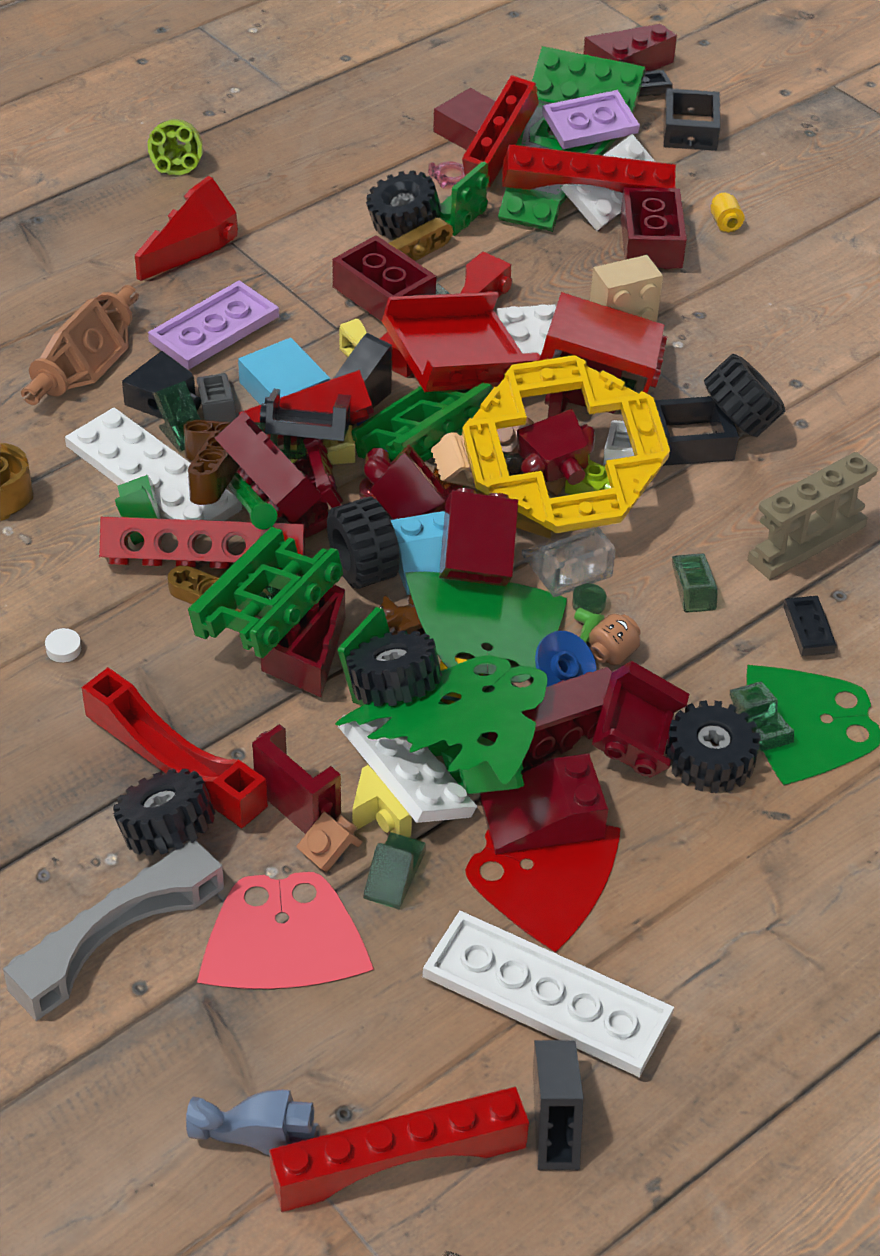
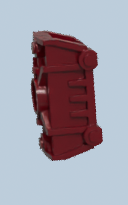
[281,438,343,538]

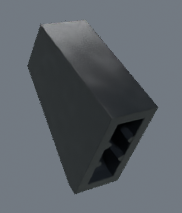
[333,333,392,426]
[533,1040,584,1170]

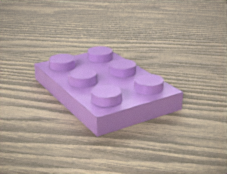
[542,90,640,149]

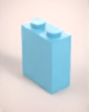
[238,338,330,405]

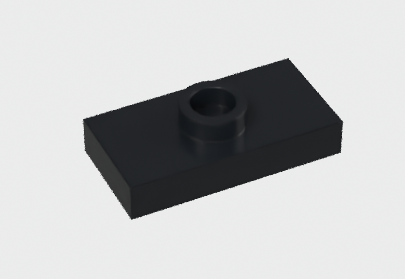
[783,595,837,657]

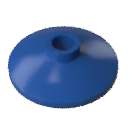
[535,631,596,687]

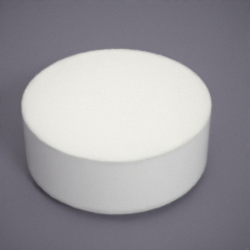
[45,628,81,662]

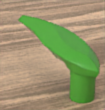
[574,608,604,644]

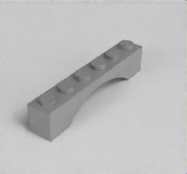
[3,840,224,1021]

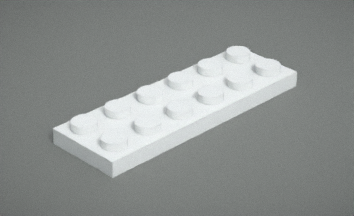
[65,407,242,539]
[423,911,674,1077]

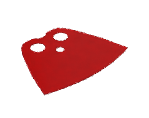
[465,825,621,952]

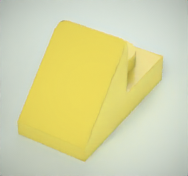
[352,765,412,843]

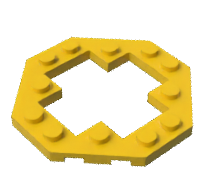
[462,355,670,533]

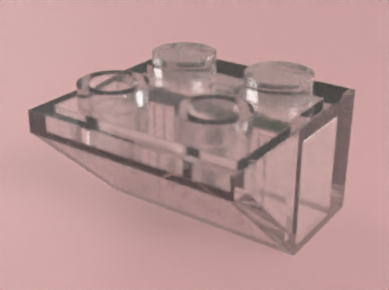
[521,527,616,597]

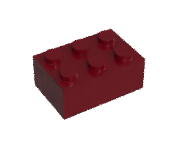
[620,187,687,269]
[332,235,437,322]

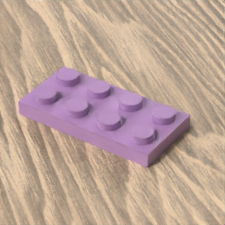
[148,281,279,370]

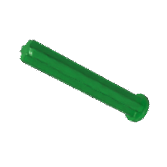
[228,473,277,529]

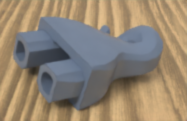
[186,1090,320,1156]

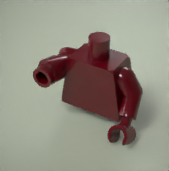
[517,409,595,485]
[364,444,461,520]

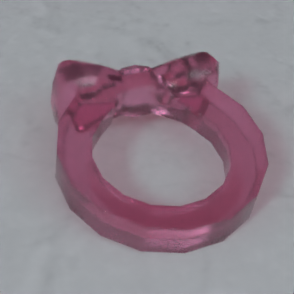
[428,161,465,188]

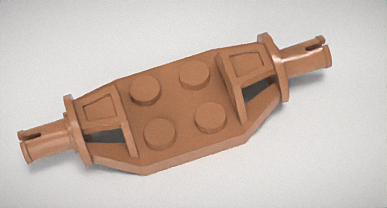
[21,285,139,405]

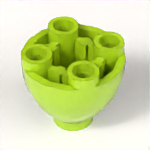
[148,119,203,175]

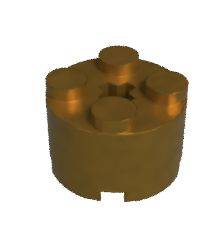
[0,443,34,521]

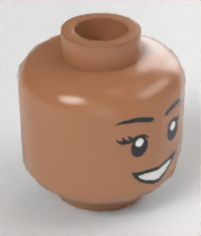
[589,614,640,665]

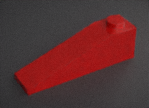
[134,176,238,281]

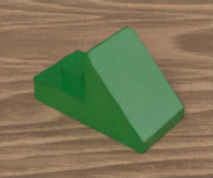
[115,474,161,545]

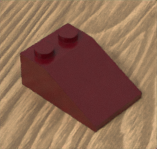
[479,753,608,854]

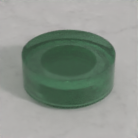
[572,583,607,614]

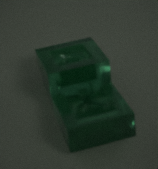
[729,681,794,752]

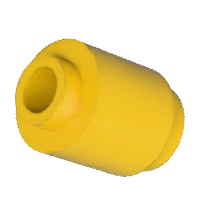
[710,193,745,232]

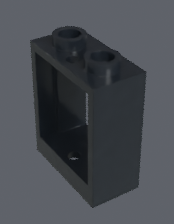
[663,88,720,151]
[654,396,739,466]

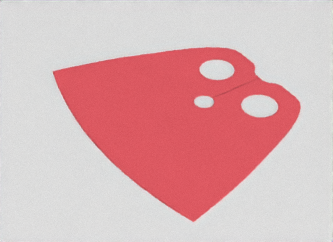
[197,872,374,989]

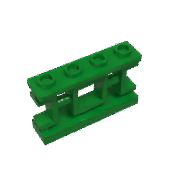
[351,383,493,462]
[188,527,343,658]

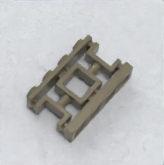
[747,452,878,580]

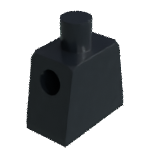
[122,351,201,420]

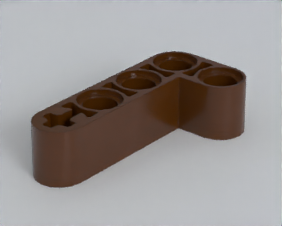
[184,420,240,505]

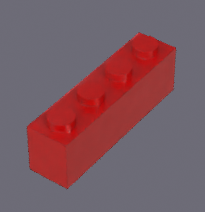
[462,75,539,187]
[238,370,374,447]

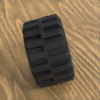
[704,354,786,437]
[327,496,400,589]

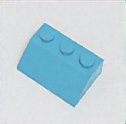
[391,511,445,595]

